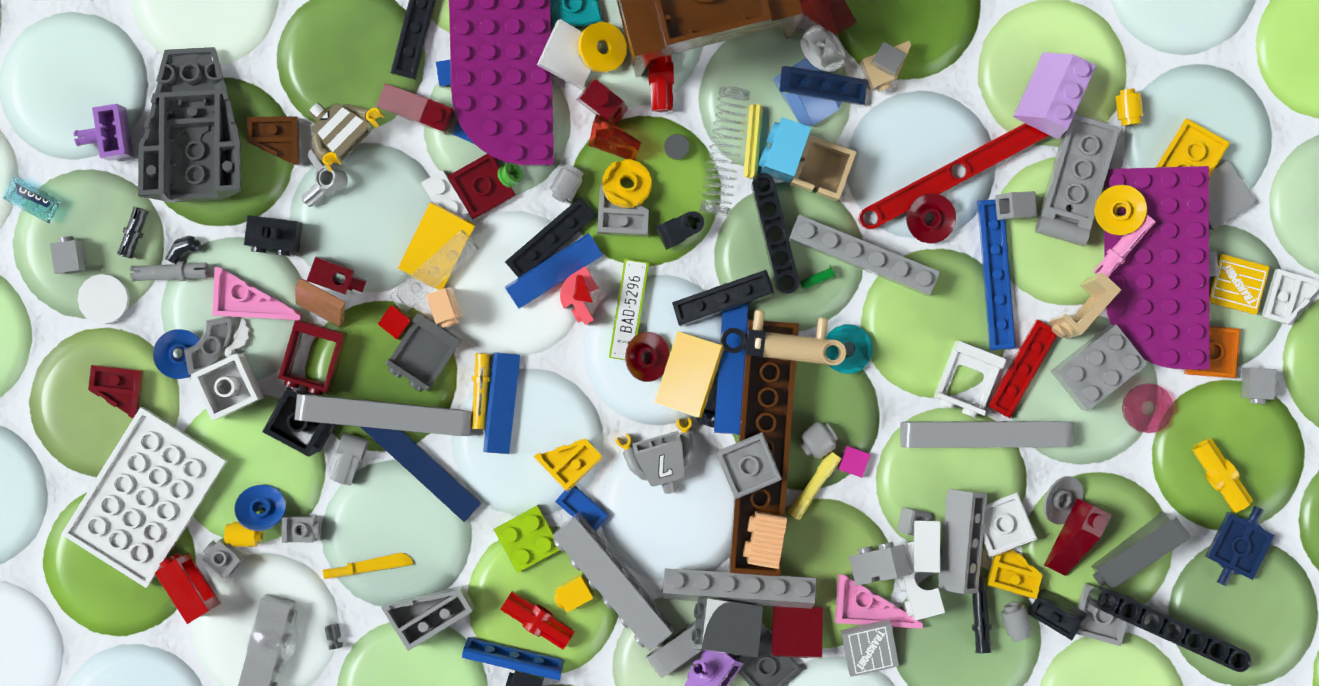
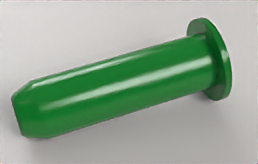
[800,265,836,289]

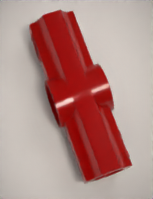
[648,55,674,112]
[500,591,575,650]

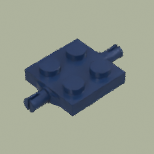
[1205,506,1275,587]

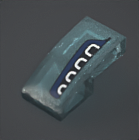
[2,176,61,223]

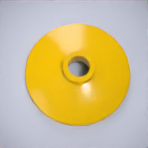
[1095,185,1147,235]

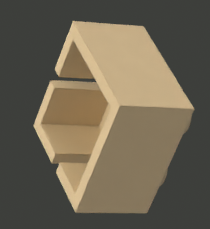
[789,135,856,202]

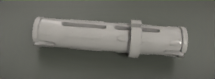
[130,261,209,282]

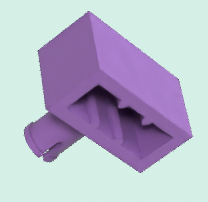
[74,104,134,161]
[684,650,744,686]

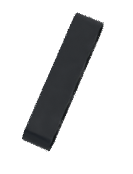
[751,173,799,294]

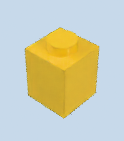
[553,573,594,613]

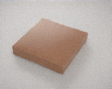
[295,279,345,328]

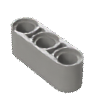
[646,620,702,678]

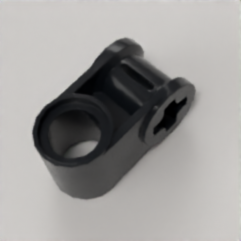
[655,211,704,250]

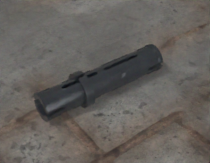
[972,576,992,654]

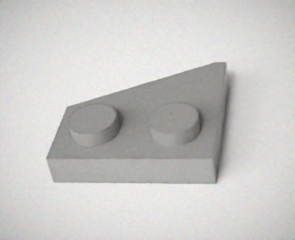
[597,185,649,237]

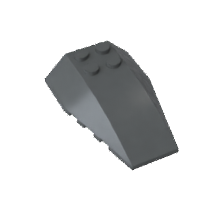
[138,47,241,203]

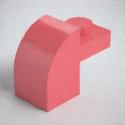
[560,266,599,325]

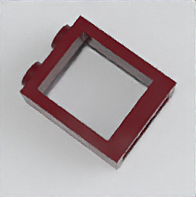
[278,320,348,395]

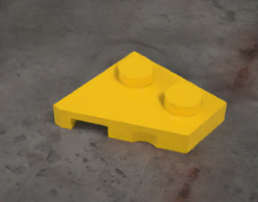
[534,438,604,492]
[987,549,1042,599]

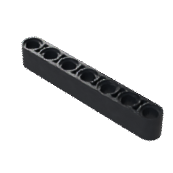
[1088,586,1251,672]

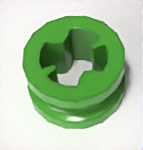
[498,163,523,187]

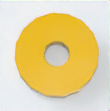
[578,22,627,73]
[602,159,652,208]

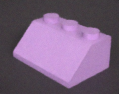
[1013,52,1096,139]

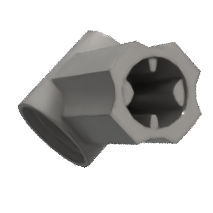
[330,432,369,486]

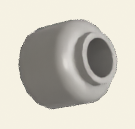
[799,422,838,459]

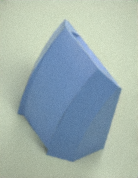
[773,58,842,125]

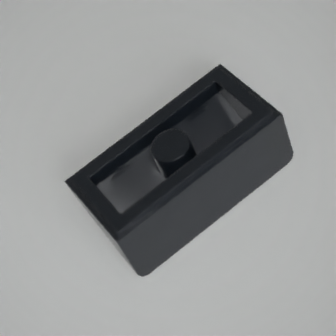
[1028,589,1087,641]

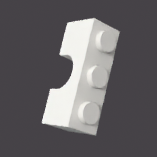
[897,542,945,621]

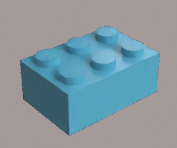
[758,117,812,183]

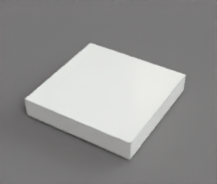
[537,19,603,89]
[983,492,1037,558]

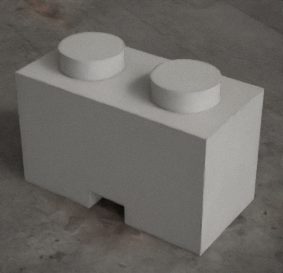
[849,542,911,586]

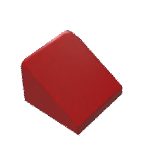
[573,275,593,303]
[378,305,413,340]

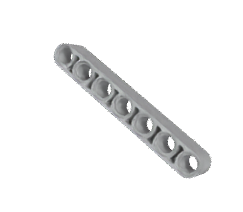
[294,394,472,436]
[900,421,1073,448]

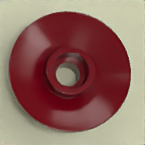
[906,193,956,244]
[625,332,670,382]

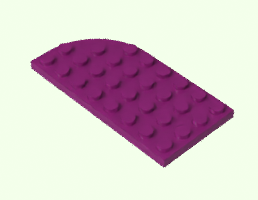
[449,0,554,166]
[1104,166,1209,369]

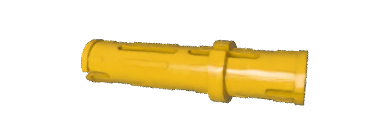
[471,353,491,429]

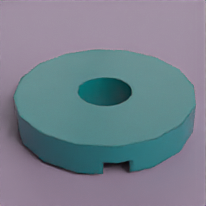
[826,324,873,374]

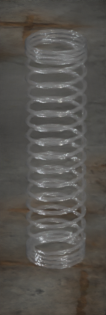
[699,86,750,216]

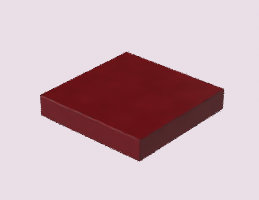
[448,154,516,220]
[771,606,823,659]

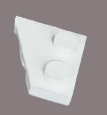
[1261,269,1319,324]

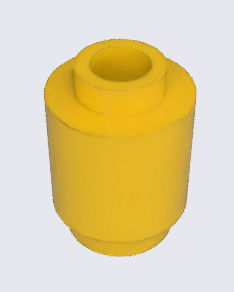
[1115,88,1144,126]
[224,521,263,547]

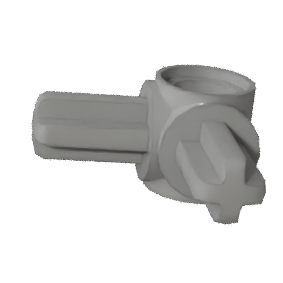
[302,149,348,207]

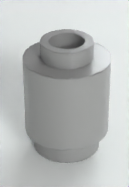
[550,164,584,203]
[1001,602,1032,641]

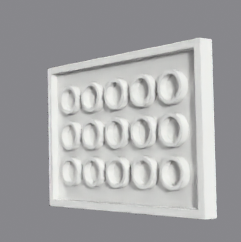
[61,407,228,588]

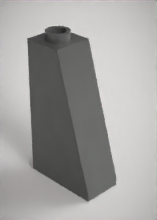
[1091,512,1191,589]

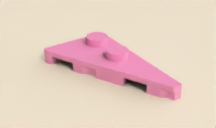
[212,267,302,320]
[835,574,923,629]

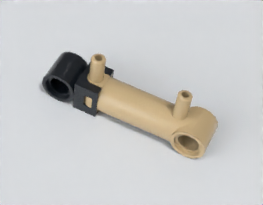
[720,310,846,365]

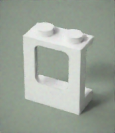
[934,341,1006,418]

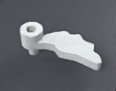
[224,319,250,358]

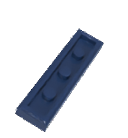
[779,66,867,105]

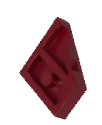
[88,365,144,418]

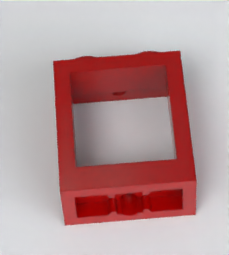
[155,553,221,624]

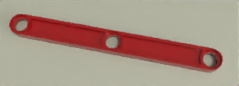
[858,123,1050,230]

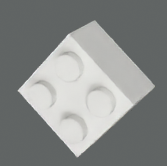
[191,353,264,421]

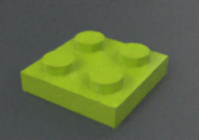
[493,505,559,573]

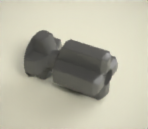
[325,623,343,650]

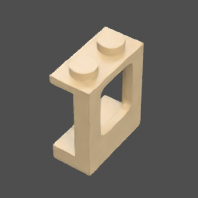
[1048,272,1121,339]

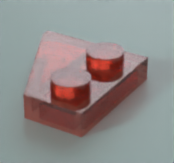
[799,0,857,36]
[588,114,641,161]

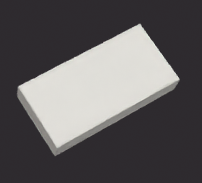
[913,521,940,573]

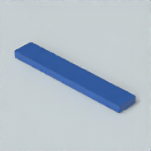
[977,199,1016,350]
[714,283,748,435]

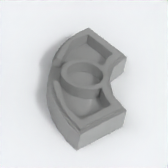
[184,316,232,375]

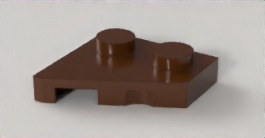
[247,116,300,166]

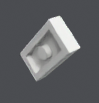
[421,170,469,217]

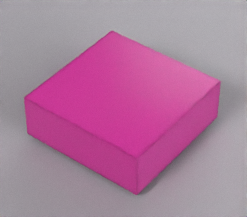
[838,446,871,478]

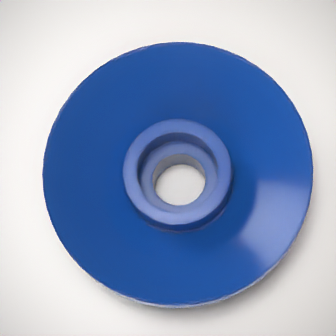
[153,329,200,379]
[234,485,286,531]

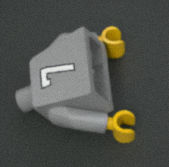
[616,417,694,494]

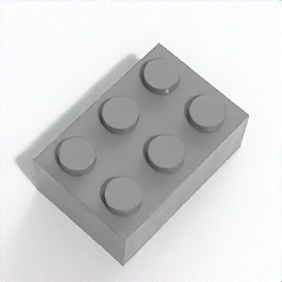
[1051,324,1147,411]

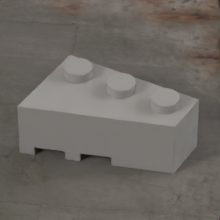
[382,585,476,651]

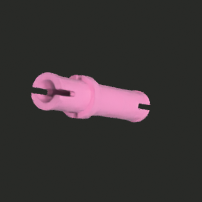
[1093,215,1156,277]

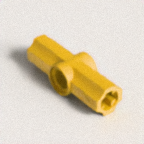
[1191,438,1253,513]

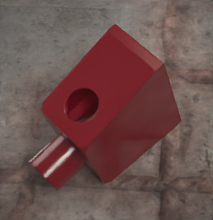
[576,79,629,129]
[306,256,367,295]

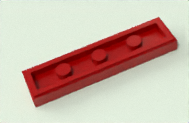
[987,319,1057,419]

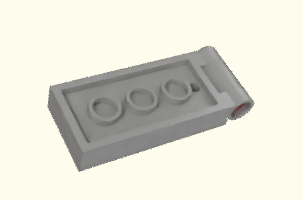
[1035,114,1121,247]

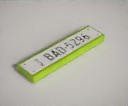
[609,259,649,360]

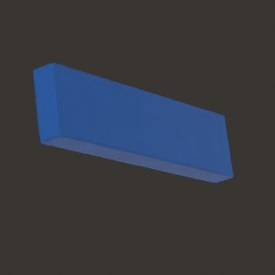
[505,233,603,309]
[483,352,520,454]
[462,637,565,681]

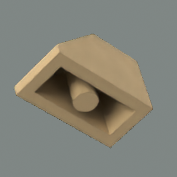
[860,41,911,92]

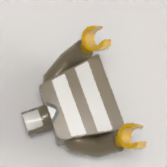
[309,103,385,172]

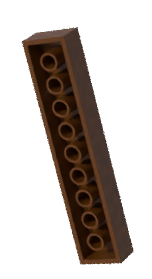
[728,320,799,576]

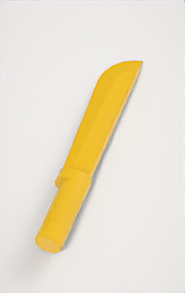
[323,553,414,579]

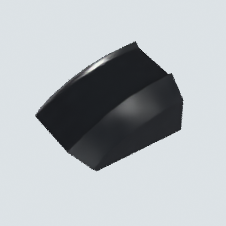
[262,386,336,457]

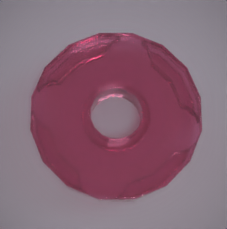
[1122,383,1174,433]

